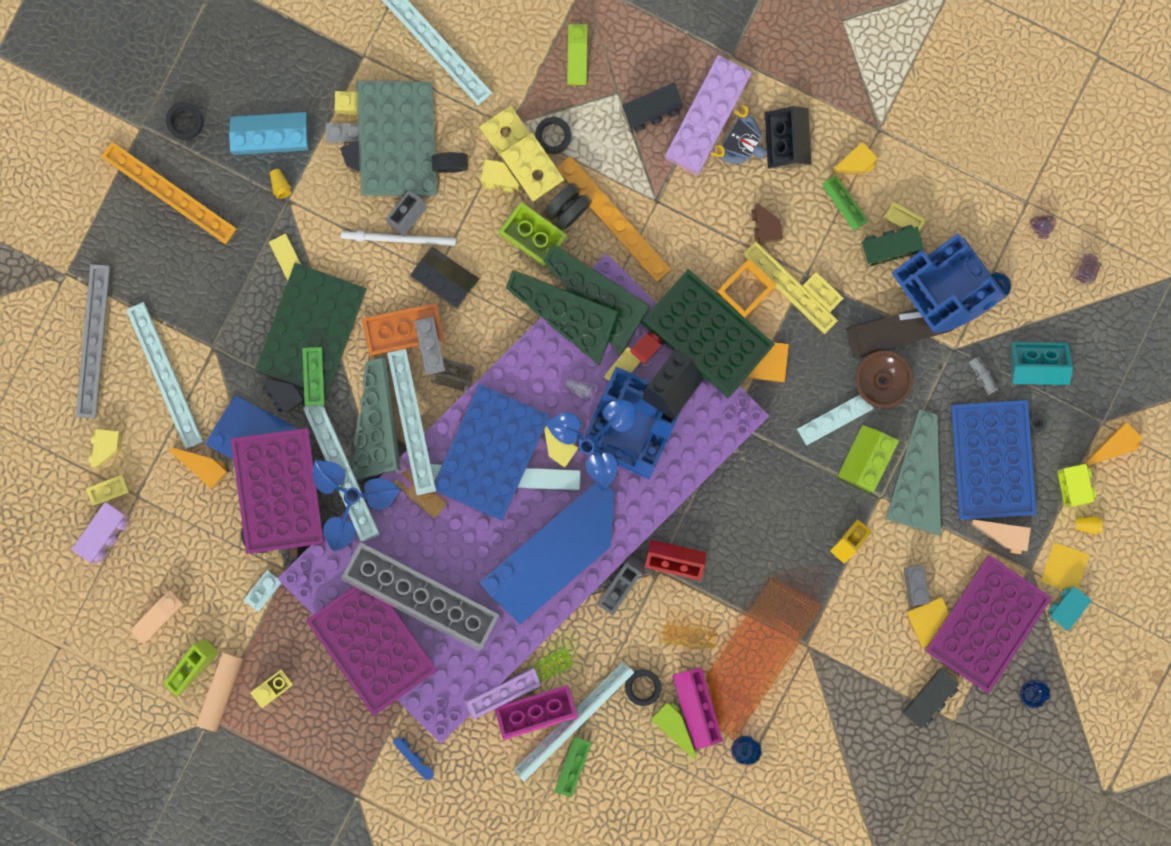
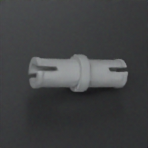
[968,356,999,395]

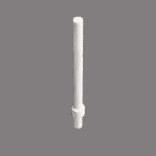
[341,230,456,246]

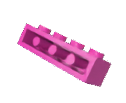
[672,667,723,750]

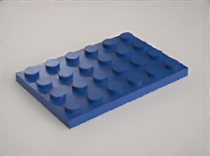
[434,384,550,521]
[950,400,1036,520]

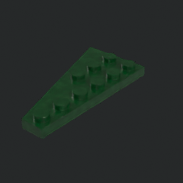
[543,244,651,355]
[506,270,619,366]

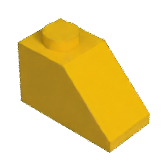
[833,142,878,174]
[830,519,872,564]

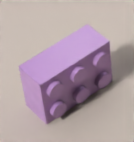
[72,502,130,564]

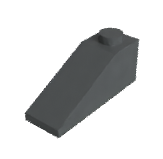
[597,554,645,615]

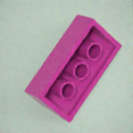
[495,685,578,740]

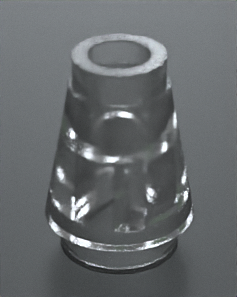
[565,377,595,401]

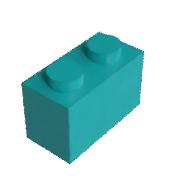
[1047,586,1092,631]

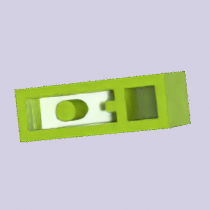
[567,24,587,85]
[164,639,219,697]
[651,702,696,759]

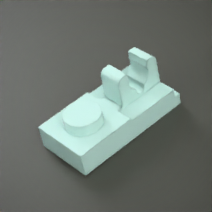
[244,570,282,612]

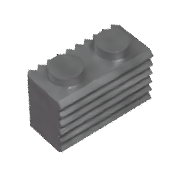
[386,190,427,236]
[903,565,930,606]

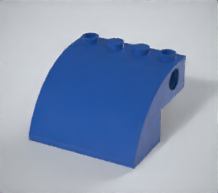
[892,233,1007,333]
[583,366,681,480]

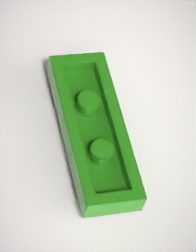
[822,175,869,231]
[302,347,325,406]
[554,737,592,797]

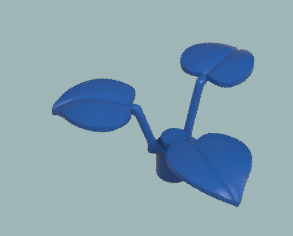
[546,400,635,488]
[312,460,400,551]

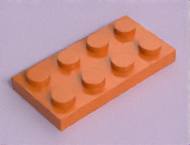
[362,303,445,356]

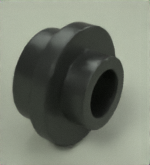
[1029,414,1046,433]

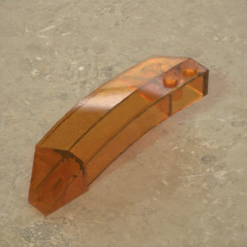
[706,577,823,740]

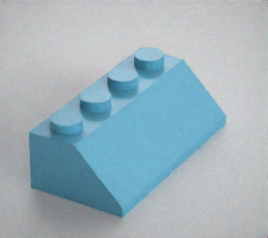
[229,112,309,155]

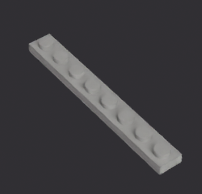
[76,264,111,419]

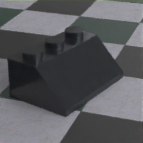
[621,82,683,133]
[765,106,812,169]
[410,247,480,310]
[642,349,704,420]

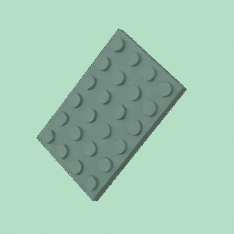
[356,81,437,196]

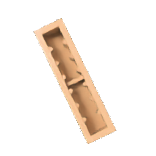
[196,652,243,732]

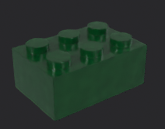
[860,225,924,268]

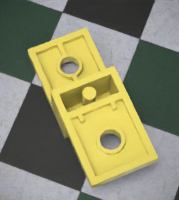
[480,106,565,202]

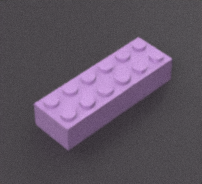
[664,55,752,176]

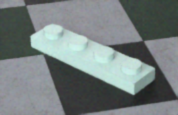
[797,395,873,446]

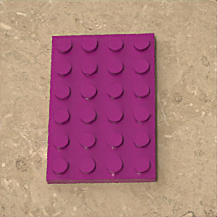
[231,428,324,554]
[924,555,1052,694]
[306,587,437,716]

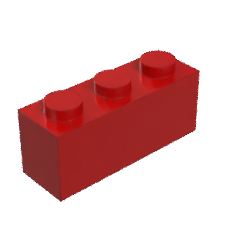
[644,539,707,581]

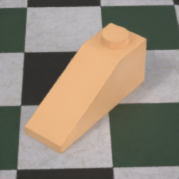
[970,520,1031,554]
[130,590,186,645]

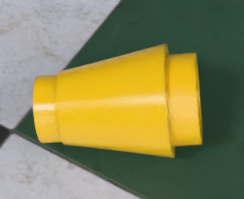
[269,169,291,199]
[1075,516,1103,535]

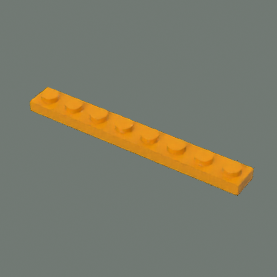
[101,142,237,245]
[557,156,671,283]

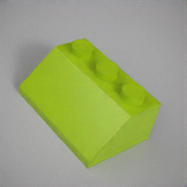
[498,202,568,269]
[837,425,899,493]

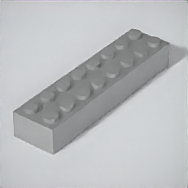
[341,542,499,651]

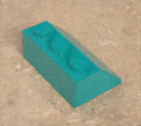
[1010,342,1073,385]

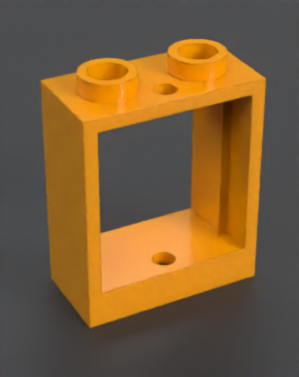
[716,259,776,318]

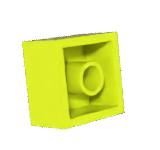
[1057,464,1096,508]

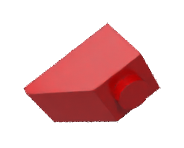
[630,332,663,364]

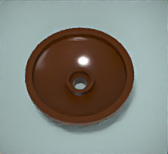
[855,351,913,408]

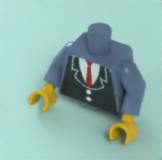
[711,104,768,164]

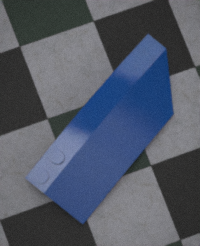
[479,482,615,625]

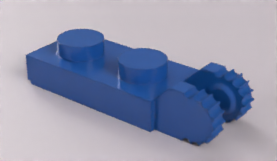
[393,737,434,781]

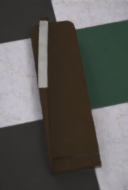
[846,308,954,358]

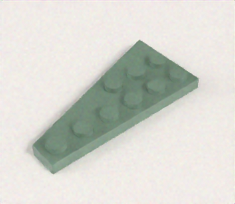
[351,358,401,482]
[885,409,941,536]

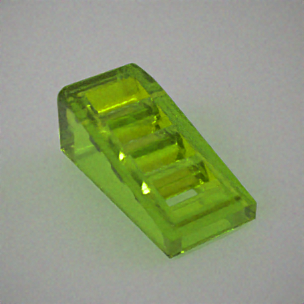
[531,648,574,682]

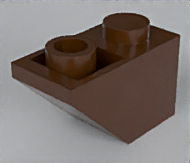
[751,204,783,244]

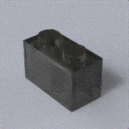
[430,358,474,392]

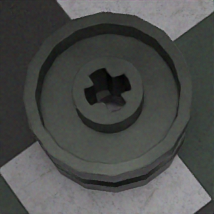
[544,183,592,231]

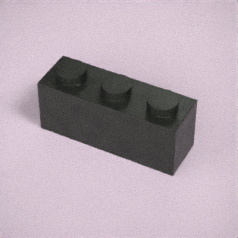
[902,669,959,728]

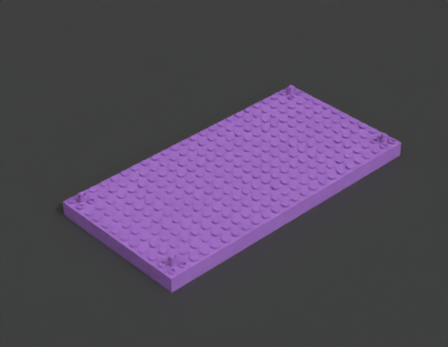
[277,253,769,744]

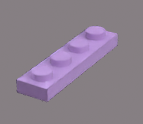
[465,667,541,719]

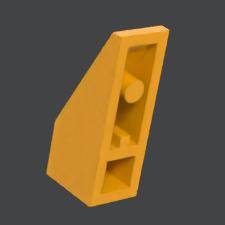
[1083,422,1143,466]
[169,447,229,489]

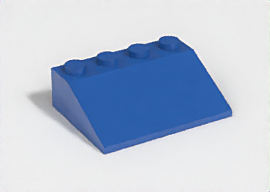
[205,395,298,459]

